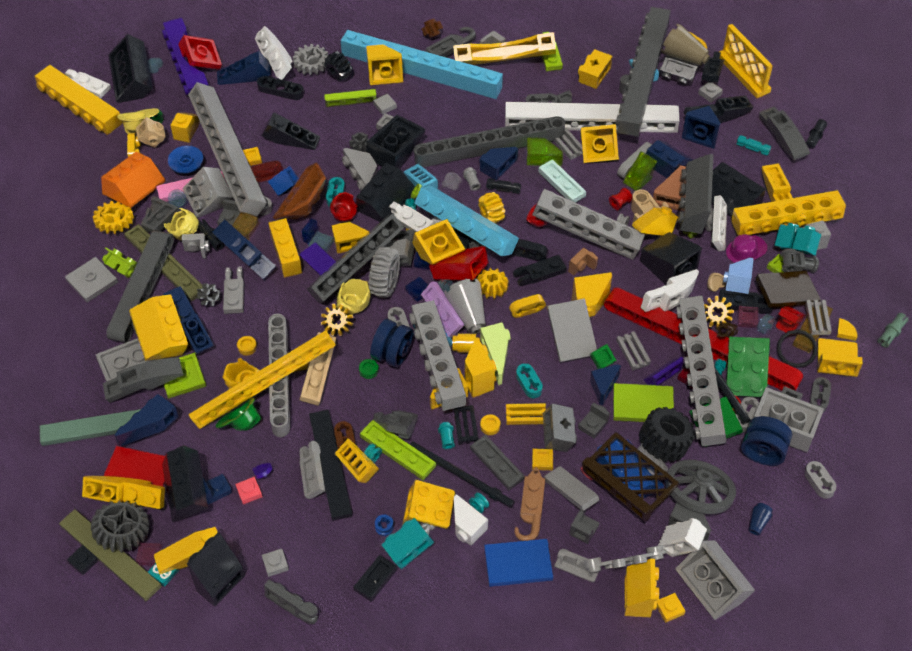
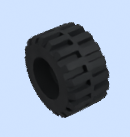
[639,407,696,462]

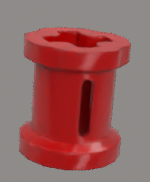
[609,187,633,210]

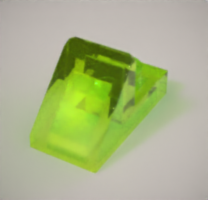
[623,151,657,191]

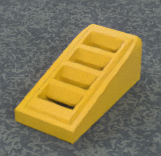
[335,439,379,483]

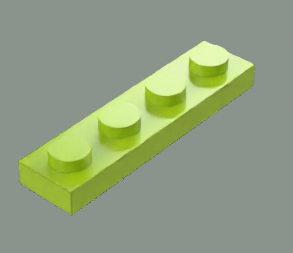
[360,420,436,480]

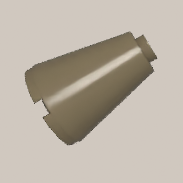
[661,24,710,66]

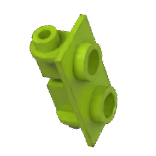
[102,248,137,278]

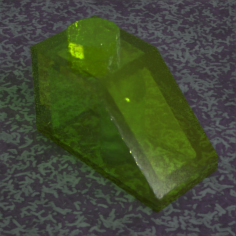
[527,138,563,166]

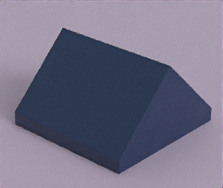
[682,106,720,149]

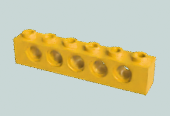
[732,190,846,236]

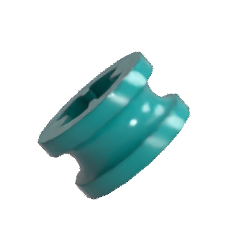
[364,443,382,463]
[469,492,489,513]

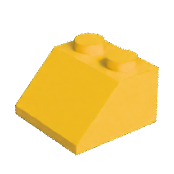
[412,219,465,265]

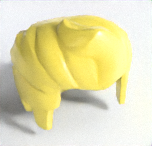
[164,208,199,241]
[336,279,370,315]

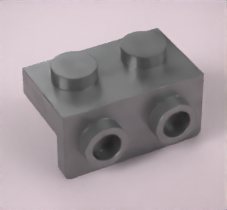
[659,56,698,86]

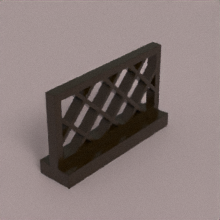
[582,432,679,522]

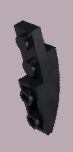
[683,95,753,124]

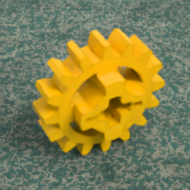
[93,201,134,234]

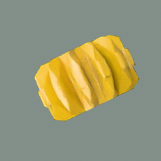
[478,192,505,223]
[477,267,508,300]
[704,296,734,328]
[321,304,353,336]

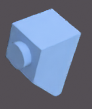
[723,258,753,294]

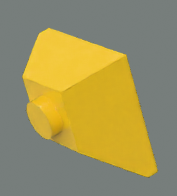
[366,44,403,85]
[581,124,619,163]
[572,272,612,317]

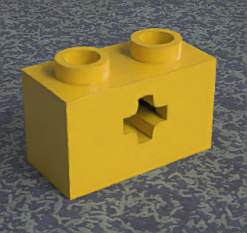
[578,49,613,89]

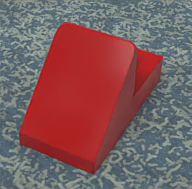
[776,306,806,335]

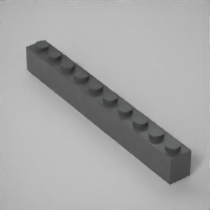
[616,7,671,137]

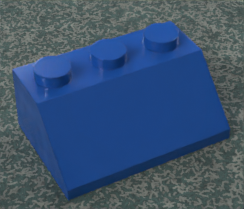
[596,440,664,498]

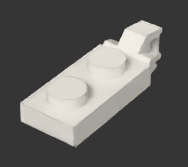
[65,69,111,99]
[389,202,434,232]

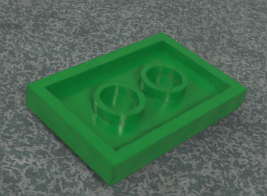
[727,337,770,398]

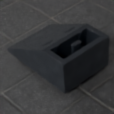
[187,532,245,606]

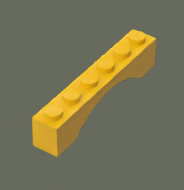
[453,32,556,65]

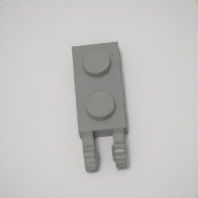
[223,267,244,314]
[299,441,325,499]

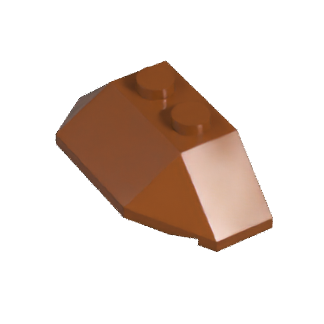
[273,163,326,220]

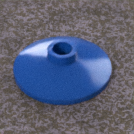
[168,146,203,173]

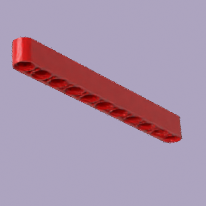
[603,288,803,391]

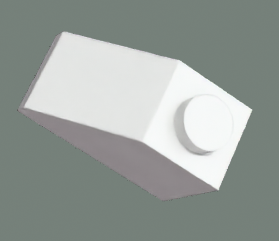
[454,494,488,546]

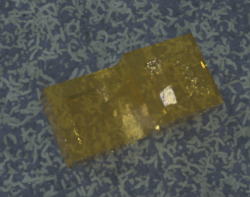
[225,212,258,246]

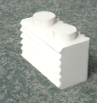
[658,518,707,557]

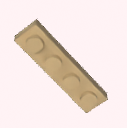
[299,332,336,406]

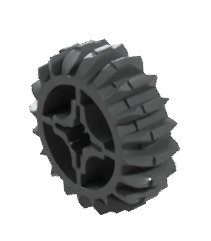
[91,499,149,553]

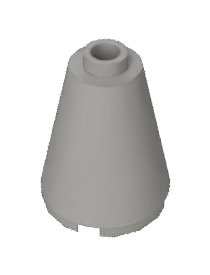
[444,279,486,334]

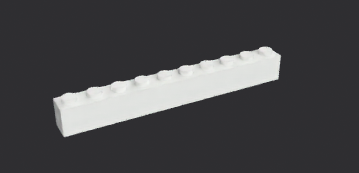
[505,102,680,133]

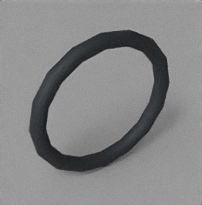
[777,329,818,368]

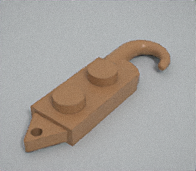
[514,467,545,541]

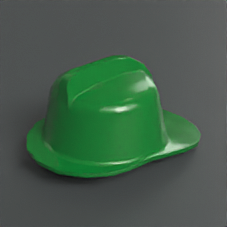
[215,398,261,431]

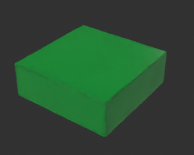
[590,344,617,369]

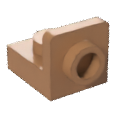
[568,248,598,275]

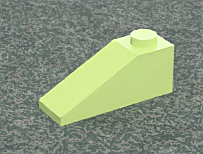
[480,323,511,385]

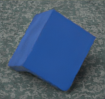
[268,166,299,195]

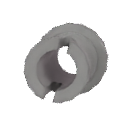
[463,167,481,191]

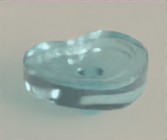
[147,58,163,73]

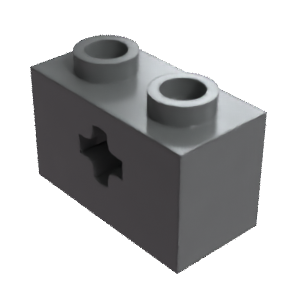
[543,403,577,452]

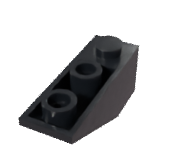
[261,112,320,150]

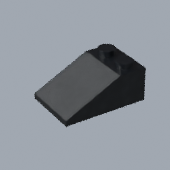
[366,115,426,168]

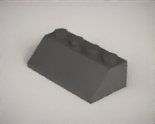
[677,154,713,234]

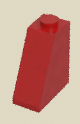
[430,246,489,280]

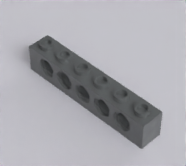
[307,213,405,303]

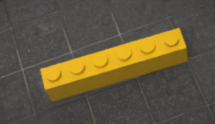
[35,65,123,135]

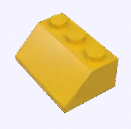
[129,295,188,361]

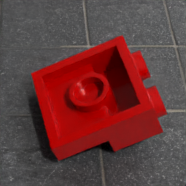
[178,35,222,69]

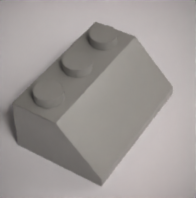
[754,387,824,452]
[675,540,755,620]

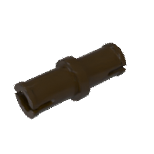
[716,323,738,338]

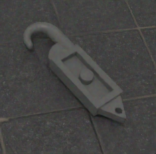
[426,27,476,57]

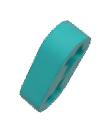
[326,177,345,207]
[516,363,543,398]

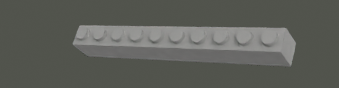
[188,82,267,216]

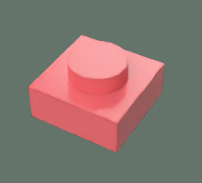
[235,477,262,505]

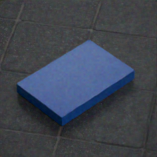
[484,539,553,587]

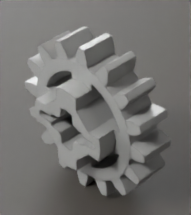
[293,44,328,75]

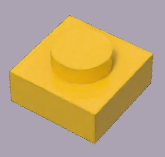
[657,593,685,623]

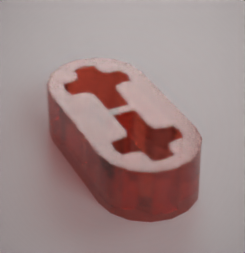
[251,161,283,182]

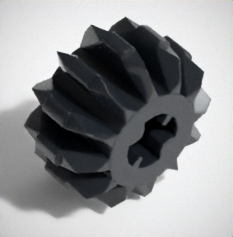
[324,51,353,81]

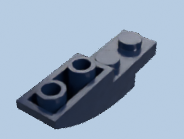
[212,219,277,281]
[163,286,214,355]

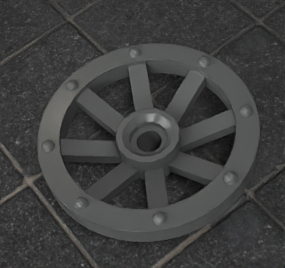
[665,460,736,514]

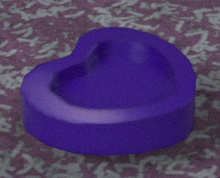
[252,463,273,479]

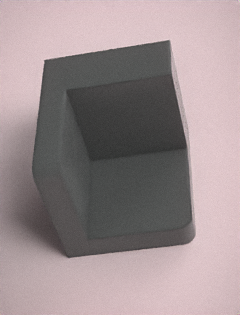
[570,509,599,544]

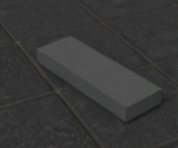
[470,435,525,491]

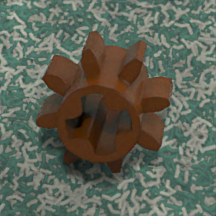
[421,18,443,38]

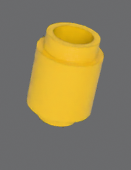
[453,334,480,353]

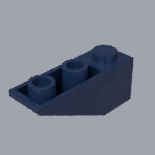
[217,51,271,85]
[114,394,178,446]

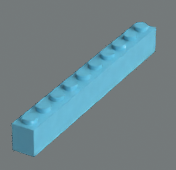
[341,30,503,99]

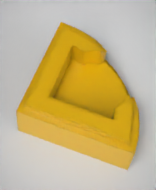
[837,318,857,341]

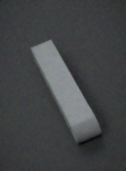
[268,314,290,437]

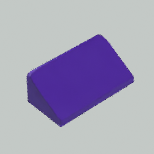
[300,242,337,276]
[644,357,684,386]

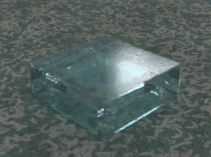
[309,231,334,252]

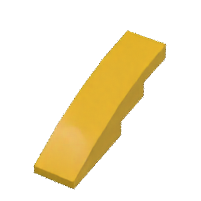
[761,163,801,228]

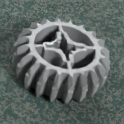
[368,247,401,298]

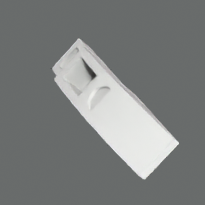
[255,26,292,80]
[641,269,699,312]

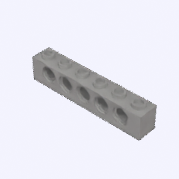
[532,189,645,260]
[409,300,466,411]

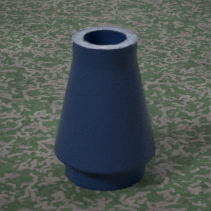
[748,503,773,536]

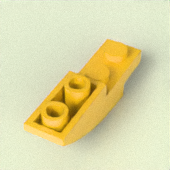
[82,476,165,509]

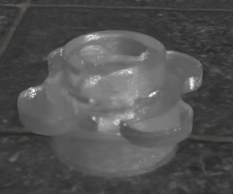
[442,172,462,190]

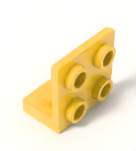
[818,338,863,377]
[402,480,455,529]

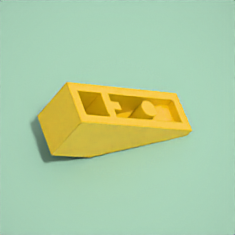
[154,527,218,575]

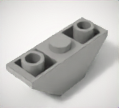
[342,148,378,191]

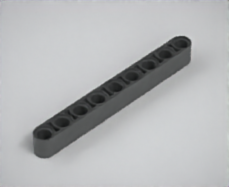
[414,116,565,167]

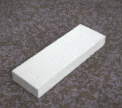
[712,195,727,251]

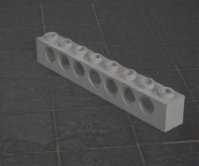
[676,296,726,446]

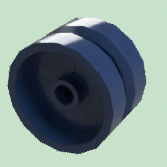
[370,319,414,368]
[741,416,793,466]

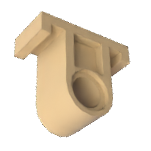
[631,189,669,222]

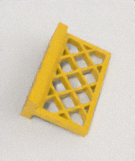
[719,24,773,99]

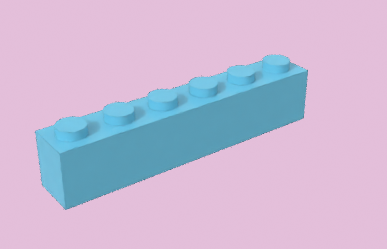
[414,186,519,256]

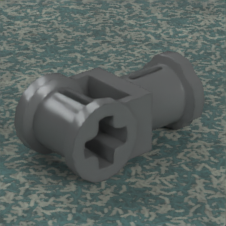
[780,249,819,273]

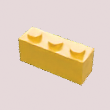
[269,218,302,278]

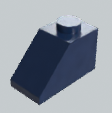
[479,147,518,181]

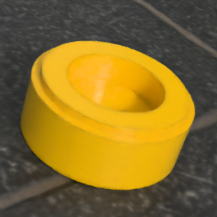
[237,336,257,356]
[480,414,500,435]

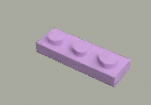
[421,282,464,337]

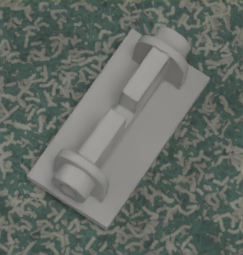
[554,548,601,583]

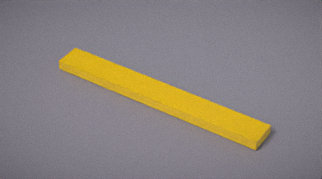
[189,330,336,429]

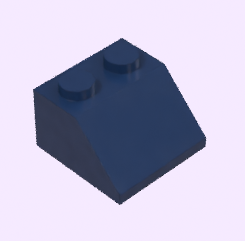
[644,140,694,178]

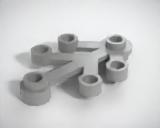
[583,545,667,573]

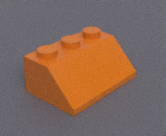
[101,152,165,208]

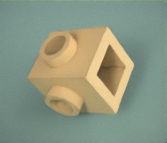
[136,117,165,148]

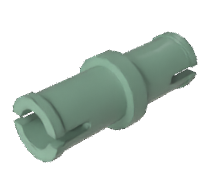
[878,313,909,348]

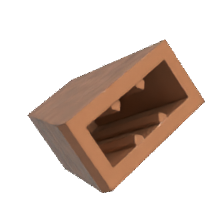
[653,166,685,211]

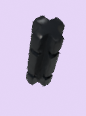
[486,178,521,194]

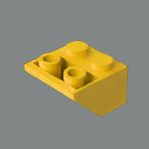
[465,338,497,398]
[624,559,659,618]

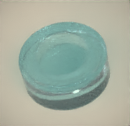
[758,314,775,334]

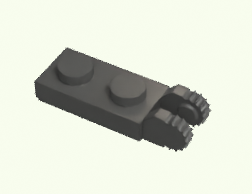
[264,580,318,625]

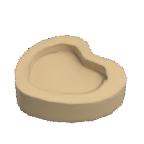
[707,273,726,291]

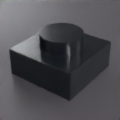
[67,545,99,576]

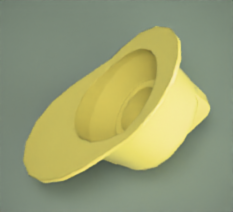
[117,108,159,133]

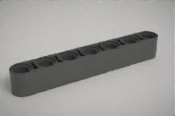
[106,230,174,343]

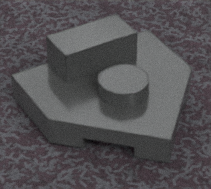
[373,410,418,439]

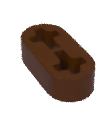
[334,421,356,457]

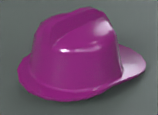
[726,234,767,263]

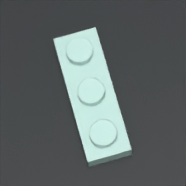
[538,159,586,203]

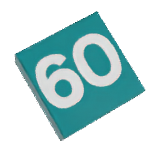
[148,563,179,587]

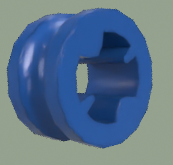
[375,514,394,536]

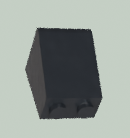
[640,232,702,285]

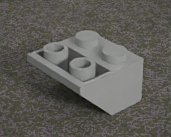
[182,167,233,218]

